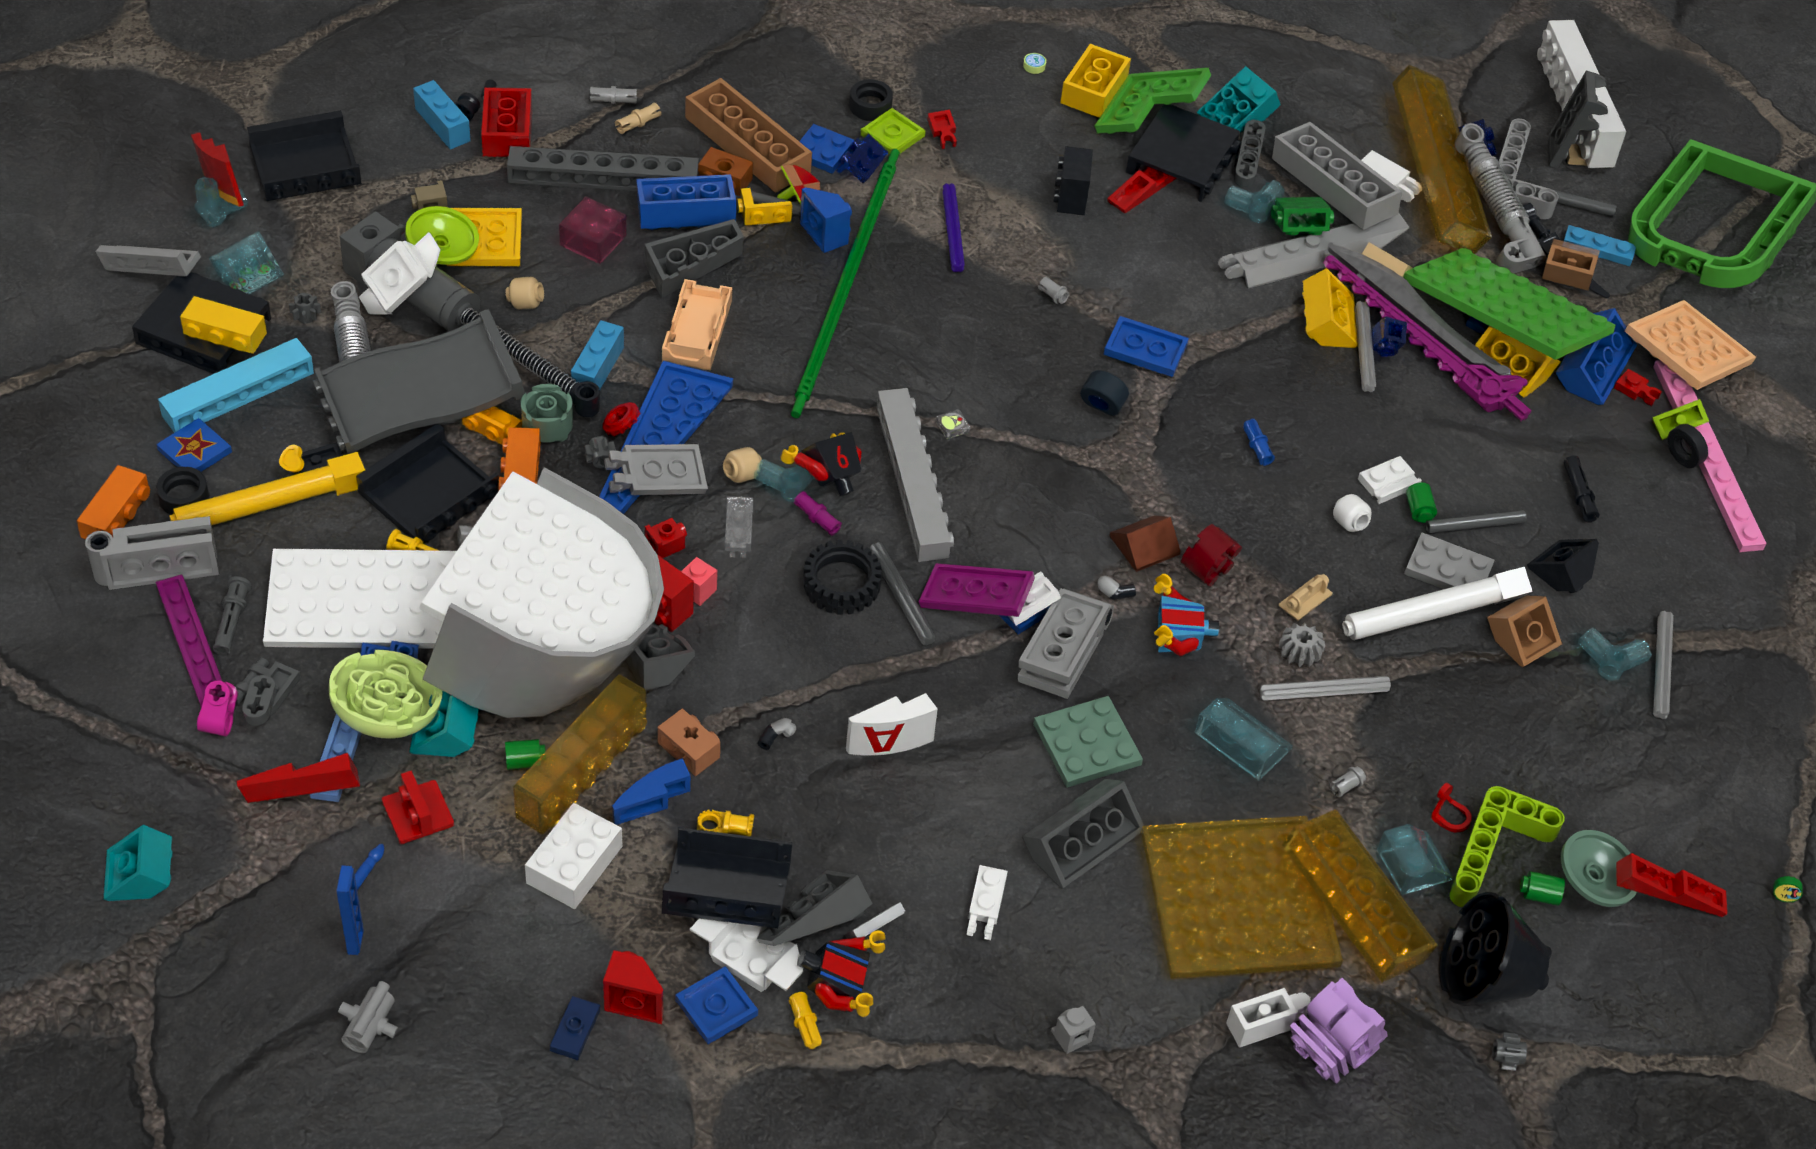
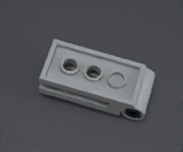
[85,516,219,590]
[1018,588,1114,699]

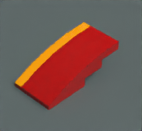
[191,132,244,207]

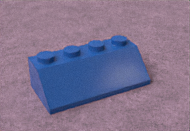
[636,174,736,230]
[1556,308,1637,405]

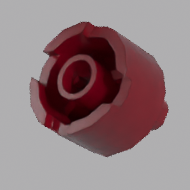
[1181,524,1242,586]

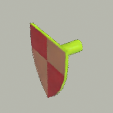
[777,165,820,205]

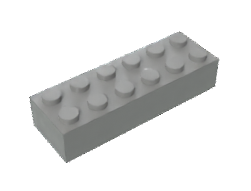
[1272,122,1402,230]

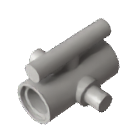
[338,981,398,1053]

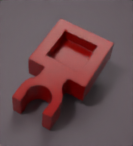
[927,109,957,149]
[1614,369,1662,407]

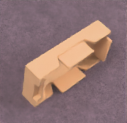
[662,279,732,370]

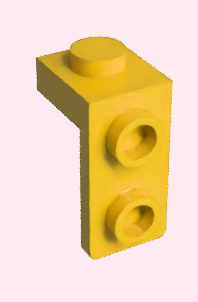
[737,188,792,225]

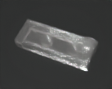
[725,497,753,557]

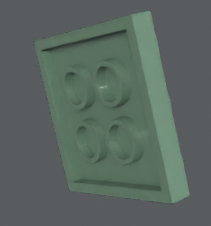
[1033,696,1143,788]

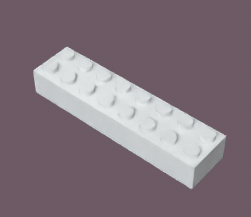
[1537,20,1626,168]

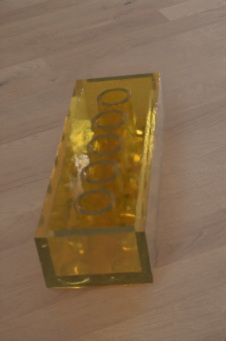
[513,674,647,835]
[1282,809,1438,982]

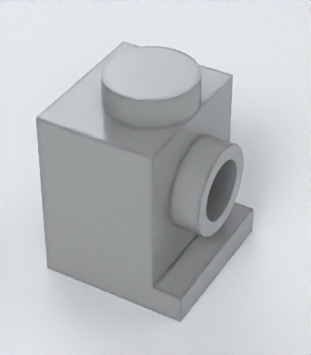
[1051,1006,1096,1054]

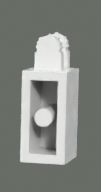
[1361,150,1422,202]
[1226,988,1311,1048]

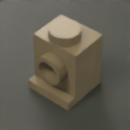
[410,180,448,210]

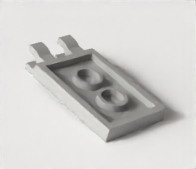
[604,444,708,495]

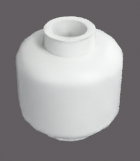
[1333,494,1372,532]

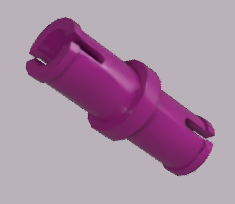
[794,491,842,536]

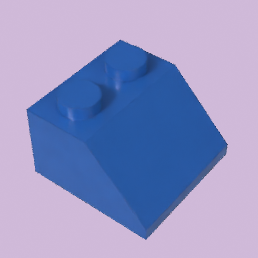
[800,187,852,253]

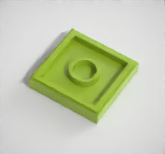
[861,108,926,155]

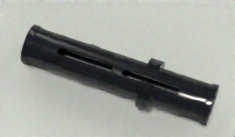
[1563,455,1600,522]

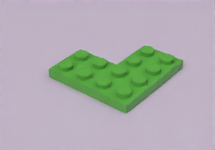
[1095,68,1211,134]

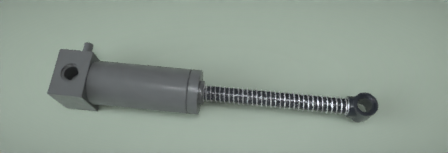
[339,211,600,417]

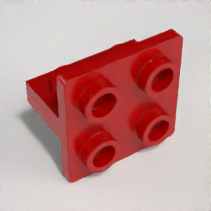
[382,770,454,844]

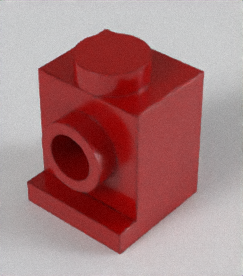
[644,518,687,558]

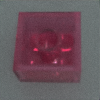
[559,197,627,264]

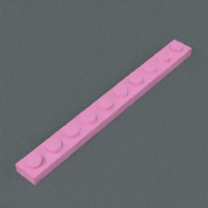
[1653,360,1766,552]

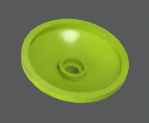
[405,206,479,265]

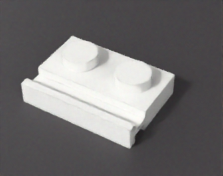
[1358,456,1422,504]
[1008,571,1061,626]

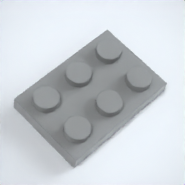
[1404,533,1495,589]

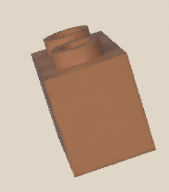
[658,709,720,776]

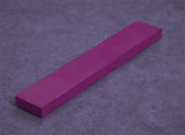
[156,574,225,708]

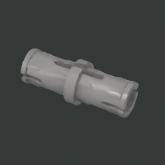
[590,86,637,104]

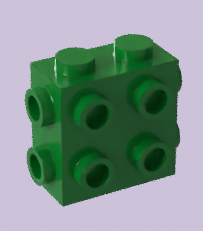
[1271,197,1334,235]

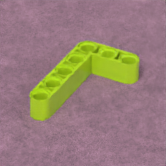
[1450,786,1565,907]

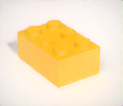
[1060,44,1131,118]

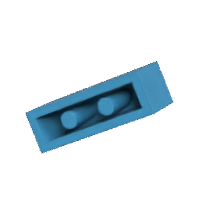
[413,80,471,149]
[571,320,624,389]

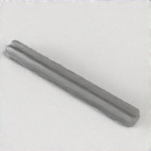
[1355,301,1376,392]
[1653,611,1673,719]
[1259,676,1391,700]

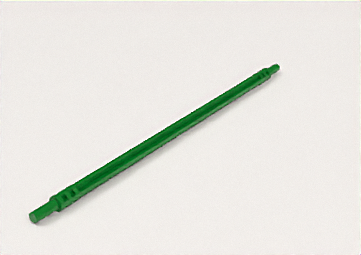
[791,149,900,418]

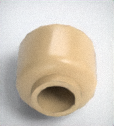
[506,277,544,310]
[723,447,763,483]

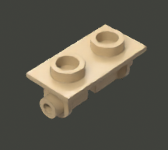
[1279,574,1333,621]

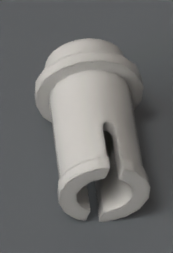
[1038,276,1069,304]
[1329,766,1366,798]

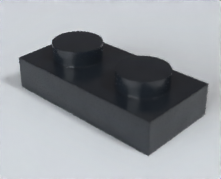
[292,442,343,475]

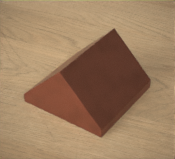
[1109,516,1181,572]

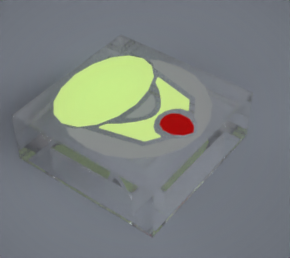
[936,409,970,439]

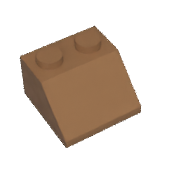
[1487,595,1562,667]

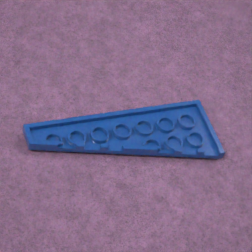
[599,361,733,514]

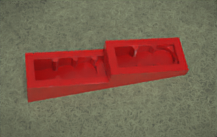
[1108,167,1177,214]
[237,753,360,803]
[1616,853,1727,917]

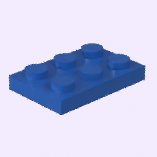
[1103,316,1189,377]

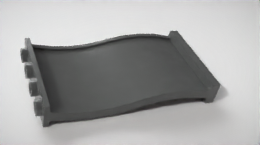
[313,309,525,454]

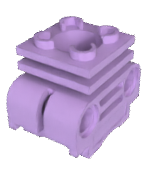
[1290,978,1388,1084]

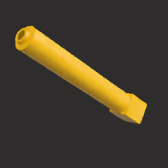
[169,452,365,525]

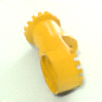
[697,810,754,836]

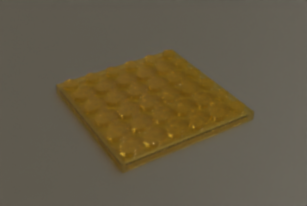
[1141,816,1343,979]

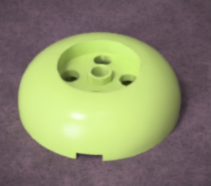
[329,650,442,739]

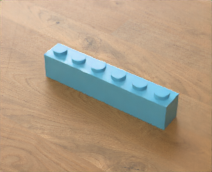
[158,338,314,433]

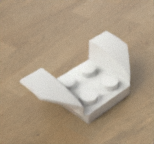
[359,232,441,315]
[690,918,803,992]

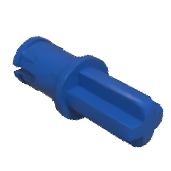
[1244,419,1275,466]

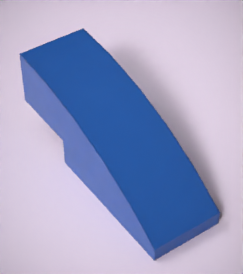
[612,758,691,825]

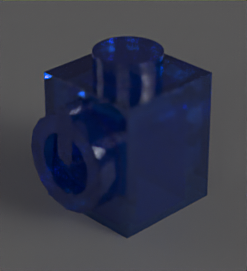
[1372,316,1407,357]

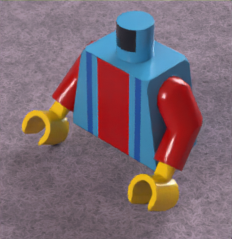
[1154,574,1219,656]

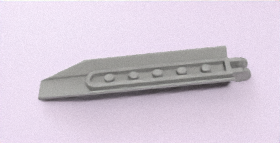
[1218,212,1409,289]

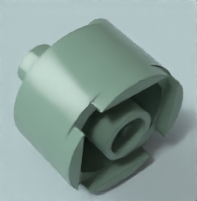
[521,384,573,442]

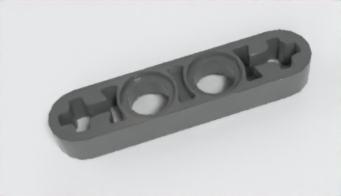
[1234,120,1266,187]

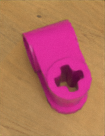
[197,681,238,737]

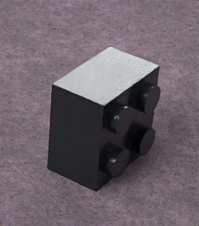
[1053,146,1093,216]

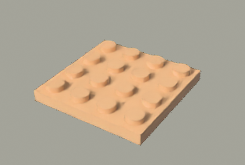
[1624,300,1756,390]

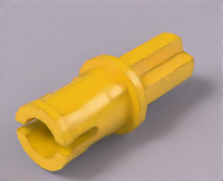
[788,992,822,1049]

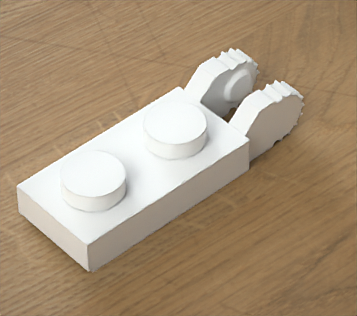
[967,865,1008,940]

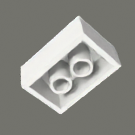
[525,803,622,909]

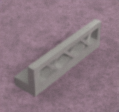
[95,245,201,276]

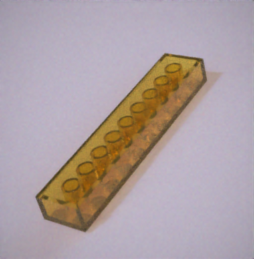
[1392,65,1492,254]

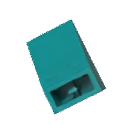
[1197,66,1281,132]

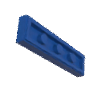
[337,865,364,955]

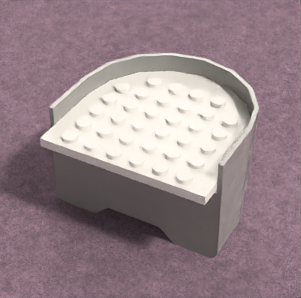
[419,467,664,718]

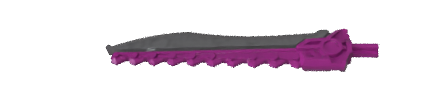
[1323,242,1532,421]

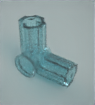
[195,177,248,227]
[1224,180,1285,223]
[754,459,814,502]
[1578,628,1652,680]

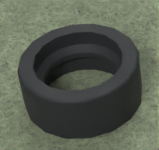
[850,79,893,121]
[156,466,210,515]

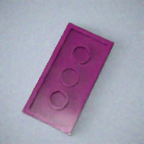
[918,563,1035,617]

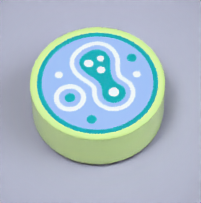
[1023,53,1046,74]

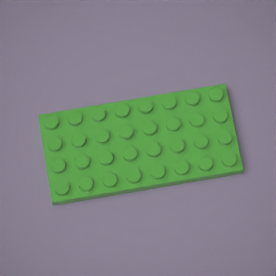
[1403,248,1616,360]

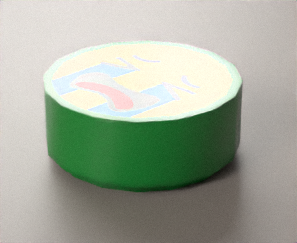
[1773,876,1803,902]

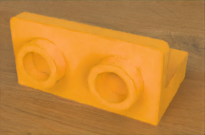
[462,406,522,445]

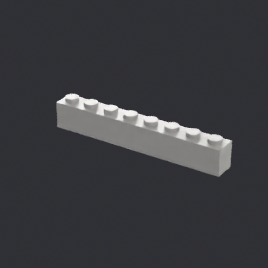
[877,388,954,562]

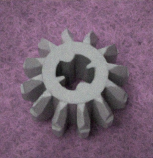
[1279,622,1325,668]

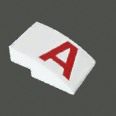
[846,693,938,755]

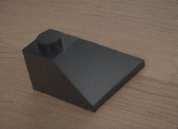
[1527,539,1599,593]

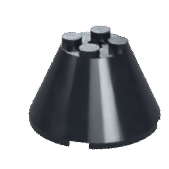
[1439,892,1552,1006]

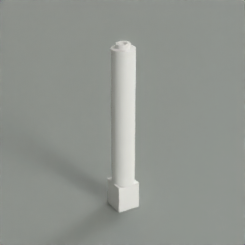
[1342,567,1533,640]

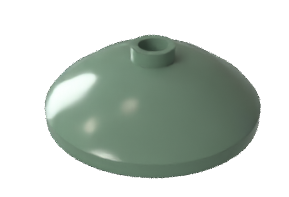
[1561,830,1637,907]

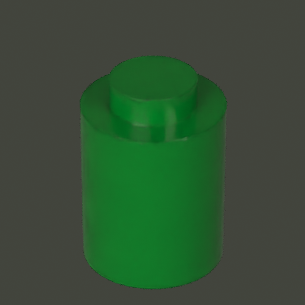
[1406,482,1437,523]
[505,739,546,770]
[1520,871,1565,906]

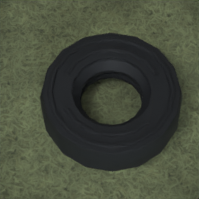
[1667,424,1708,468]

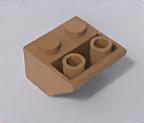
[1542,239,1600,290]

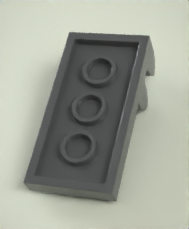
[1548,70,1608,168]

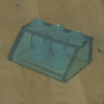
[1195,698,1293,780]

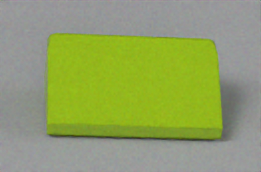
[1652,399,1710,440]

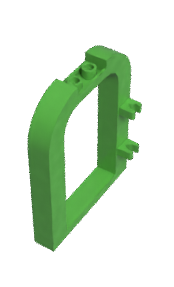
[1628,139,1816,288]

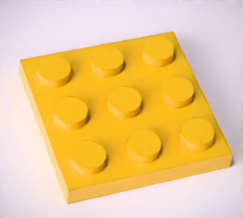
[447,208,522,266]

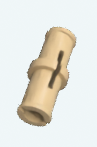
[615,103,661,134]

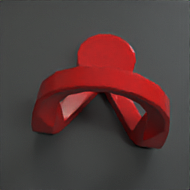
[1432,783,1472,833]

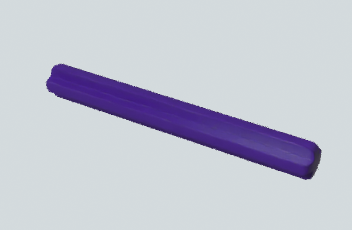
[942,183,965,272]

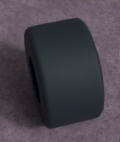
[1080,370,1130,416]

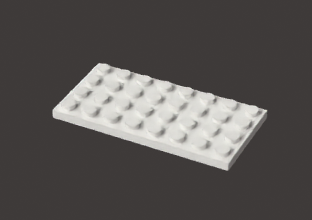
[263,549,457,649]

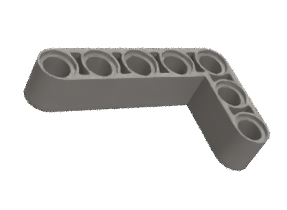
[1499,118,1559,219]

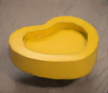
[279,445,304,473]

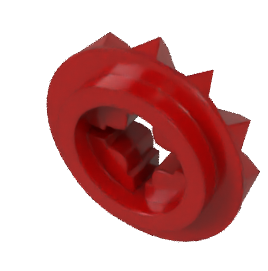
[603,402,641,436]

